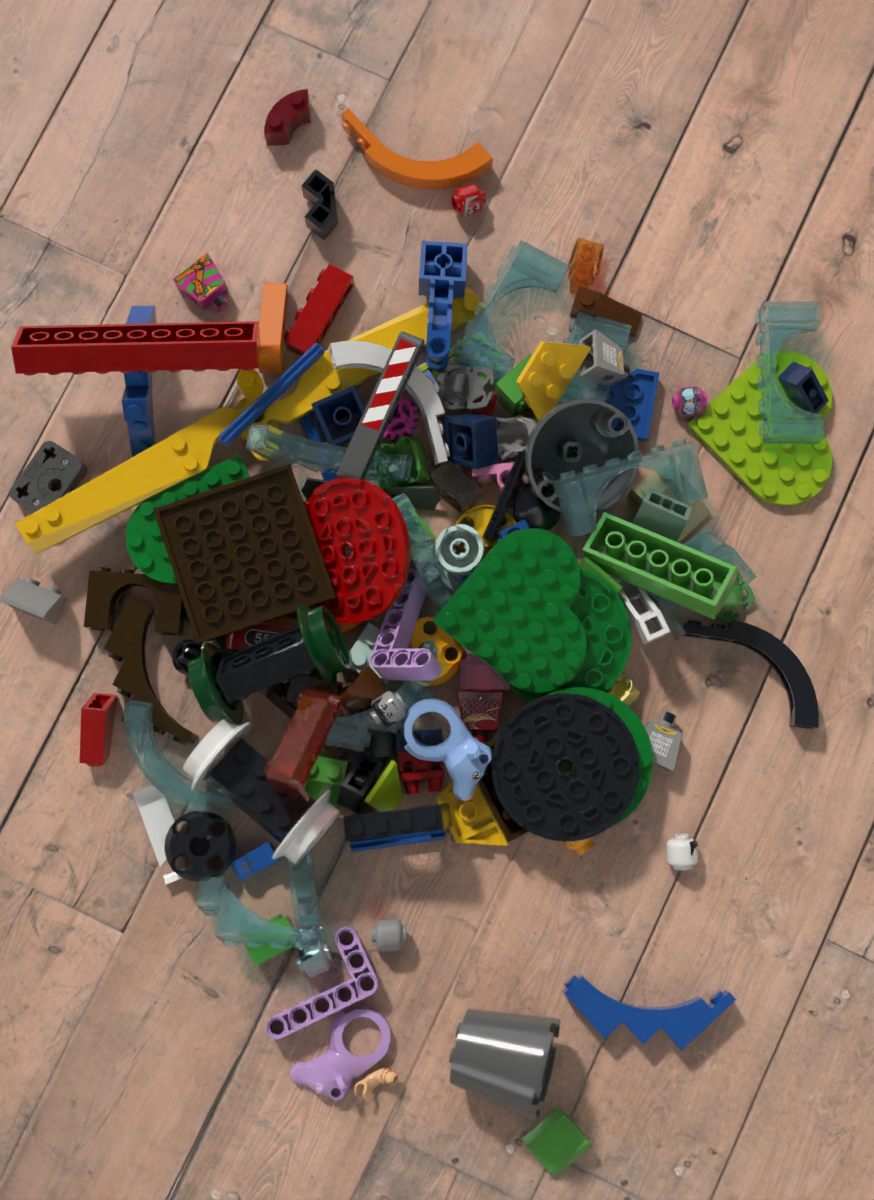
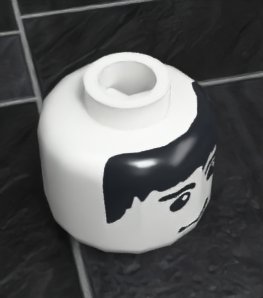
[666,833,698,870]

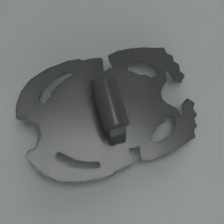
[437,365,495,410]

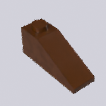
[570,286,642,337]

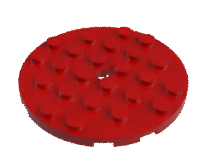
[303,478,411,624]

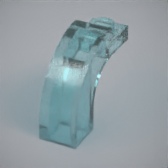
[288,853,326,945]

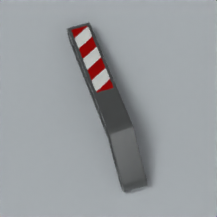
[336,331,424,480]

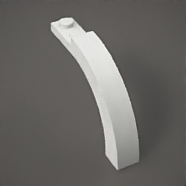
[328,341,450,466]

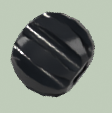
[172,639,203,675]

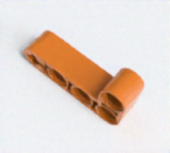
[259,283,288,374]

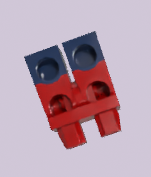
[395,729,444,794]

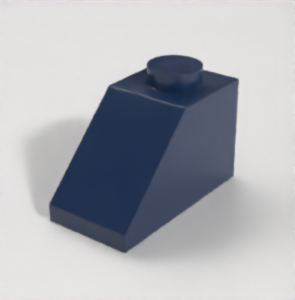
[778,362,829,417]

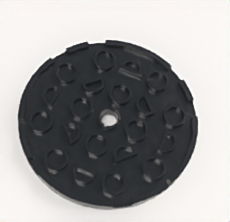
[491,693,639,842]

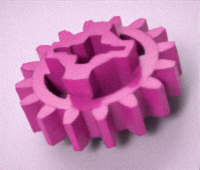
[382,393,419,443]

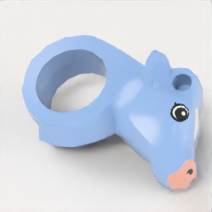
[404,698,493,801]

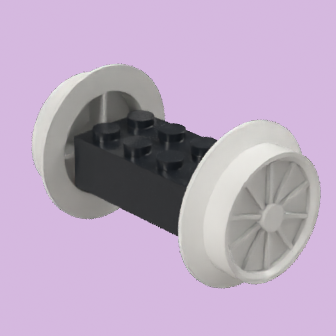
[183,718,340,865]

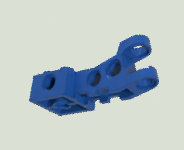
[418,241,468,372]

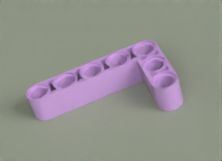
[370,569,442,681]
[266,926,379,1039]

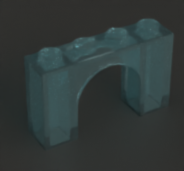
[558,311,632,404]

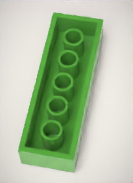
[582,512,737,620]

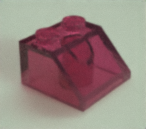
[460,655,509,694]

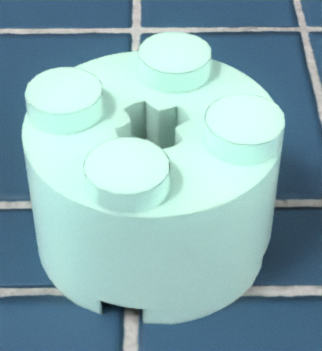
[435,524,485,575]

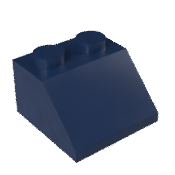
[311,385,365,450]
[444,414,498,469]

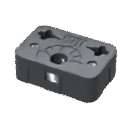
[9,441,87,513]

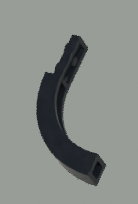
[679,620,819,729]

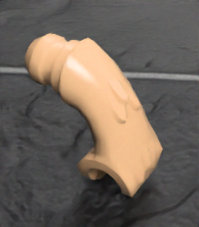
[354,1067,399,1101]

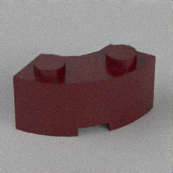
[264,89,311,146]

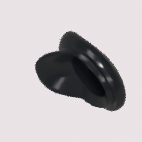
[505,483,561,531]

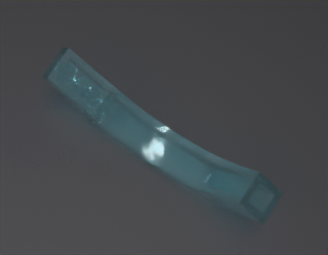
[124,700,243,813]

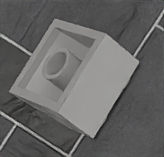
[0,577,67,625]

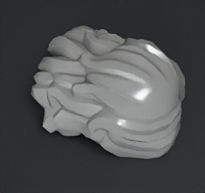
[496,415,537,461]

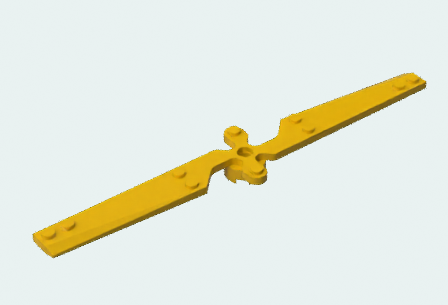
[15,286,486,554]

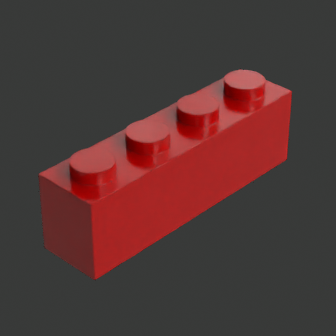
[284,264,354,356]

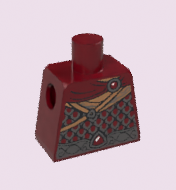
[457,691,503,744]

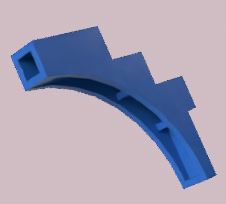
[122,306,157,457]

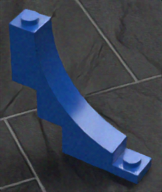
[563,974,736,1050]

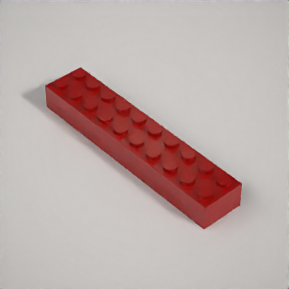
[11,321,261,376]

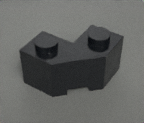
[301,169,338,240]

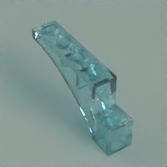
[392,493,454,615]
[196,877,319,950]

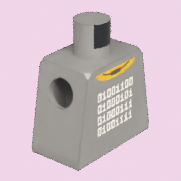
[579,329,630,385]
[644,711,682,772]

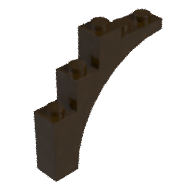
[104,597,198,745]

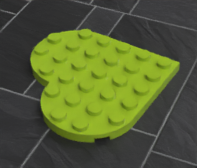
[686,351,832,506]

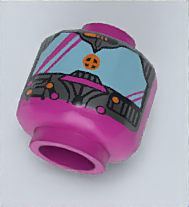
[672,386,707,417]

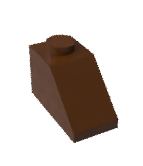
[332,665,388,710]

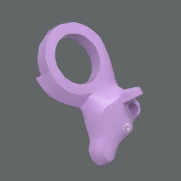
[290,1007,392,1101]

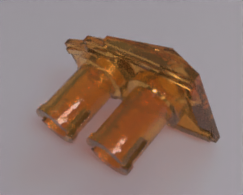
[567,238,604,294]

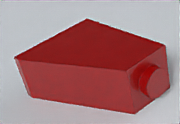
[79,693,117,767]

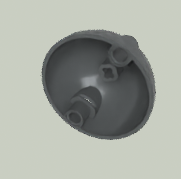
[525,399,639,516]

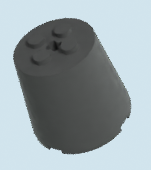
[449,1009,560,1121]

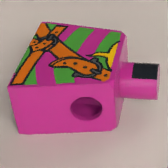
[173,253,229,312]

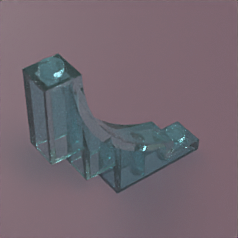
[246,425,412,480]

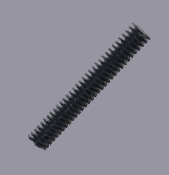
[482,452,525,542]

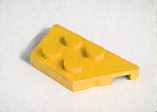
[516,341,591,422]
[437,781,509,846]

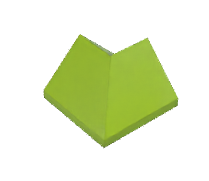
[364,760,404,812]

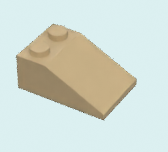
[628,457,711,543]

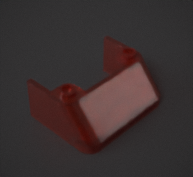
[264,689,350,802]

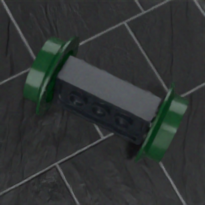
[188,603,351,725]

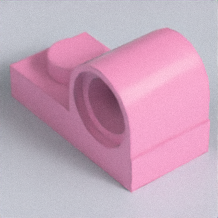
[471,462,520,493]

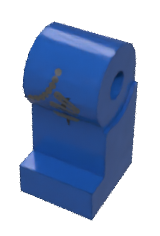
[231,841,281,881]

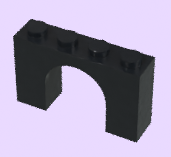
[343,802,452,841]

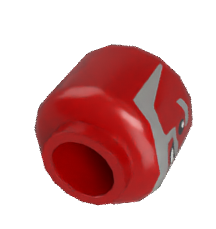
[451,184,486,217]

